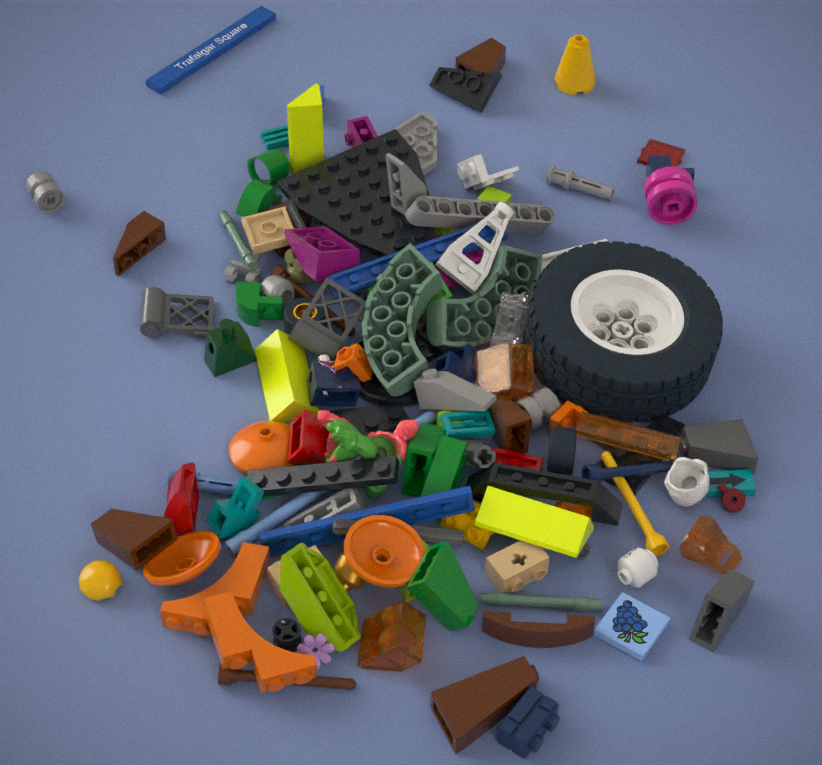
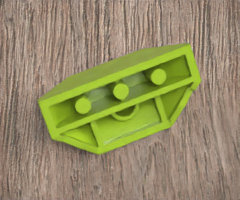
[279,542,361,652]

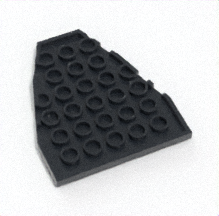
[278,129,435,257]

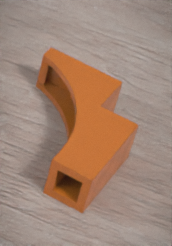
[160,542,270,636]
[204,591,317,693]

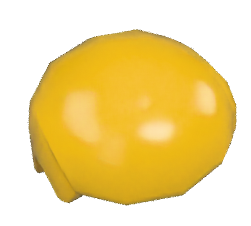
[79,560,123,601]

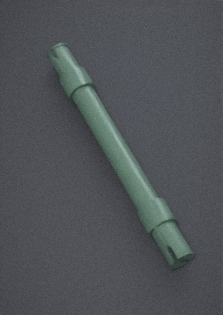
[218,210,257,270]
[481,592,603,611]

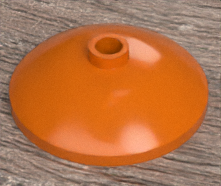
[229,420,295,474]
[344,515,426,588]
[143,531,221,586]

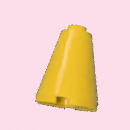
[554,34,596,95]

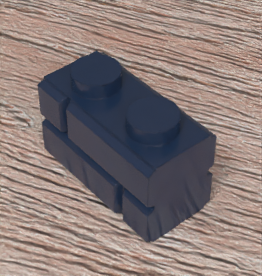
[496,687,560,759]

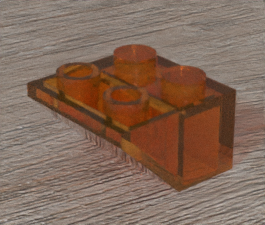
[476,343,535,402]
[358,600,426,672]

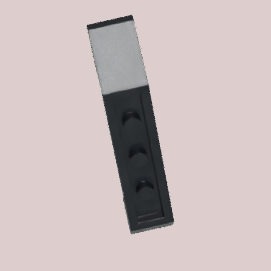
[465,462,623,526]

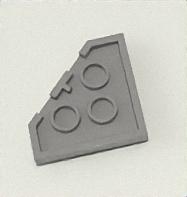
[390,111,437,175]

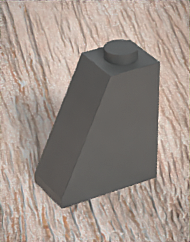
[678,419,758,474]
[689,569,755,652]

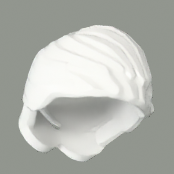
[664,457,710,507]

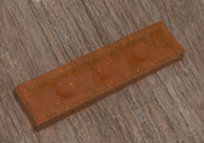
[576,411,682,462]

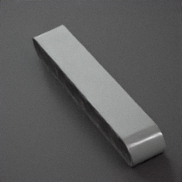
[406,196,555,235]

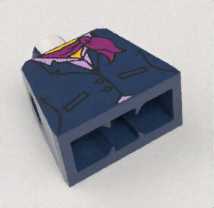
[307,355,361,406]

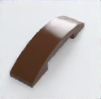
[482,611,595,648]

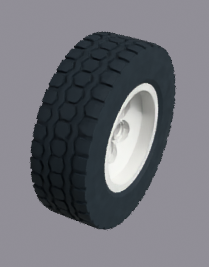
[524,241,723,423]

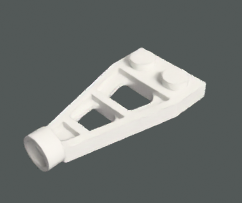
[435,202,514,294]

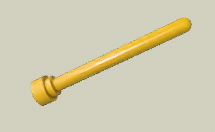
[601,451,670,556]

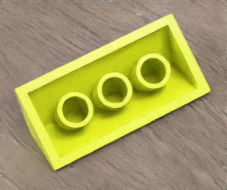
[287,83,324,175]
[255,329,319,422]
[475,486,594,558]

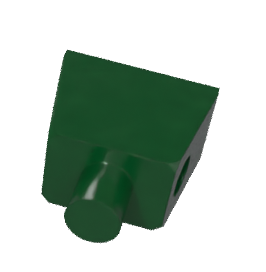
[204,319,257,377]

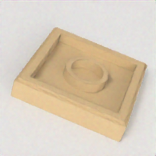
[241,207,294,255]

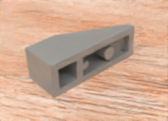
[385,153,427,216]
[414,369,497,411]
[284,488,369,527]

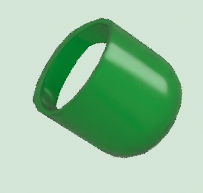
[247,149,290,185]

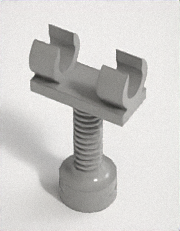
[224,250,272,283]

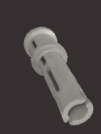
[546,165,615,201]

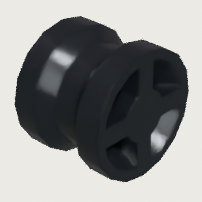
[272,618,301,652]

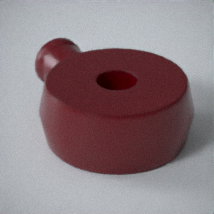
[717,482,746,513]

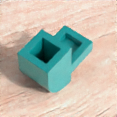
[206,477,264,538]

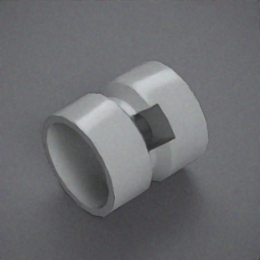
[25,171,65,213]
[515,387,560,432]

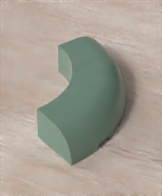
[362,243,443,397]
[427,245,542,348]

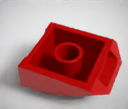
[164,462,200,537]

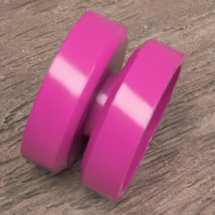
[644,167,698,225]

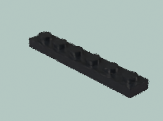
[247,456,400,497]

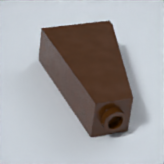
[430,656,539,754]

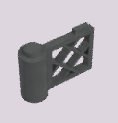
[288,277,366,361]
[140,287,214,338]

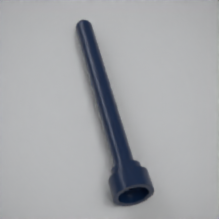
[581,459,692,482]

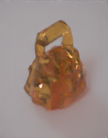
[679,515,742,574]

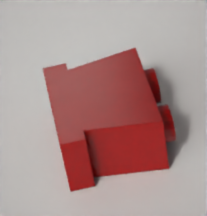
[287,410,329,466]

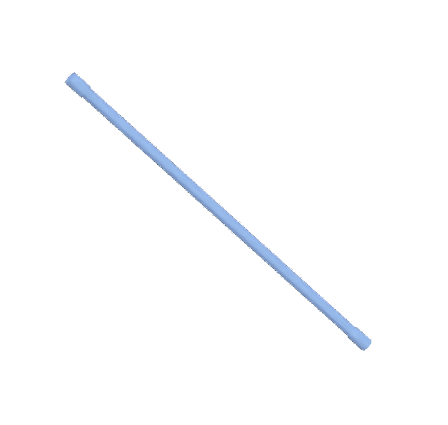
[223,348,527,556]

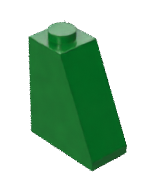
[401,423,446,497]
[420,435,467,520]
[406,541,478,631]

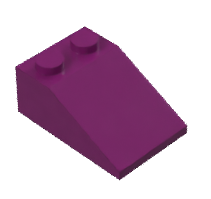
[284,226,360,282]

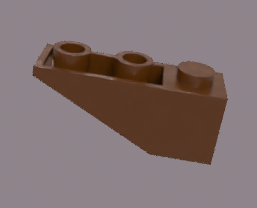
[113,211,166,276]

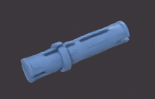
[168,470,239,495]

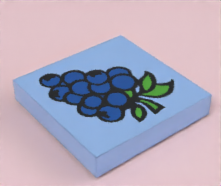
[594,592,670,662]

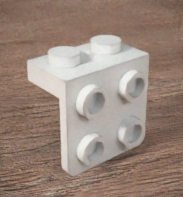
[457,154,519,190]

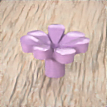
[297,633,334,670]

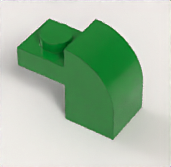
[235,180,283,217]
[235,282,284,327]

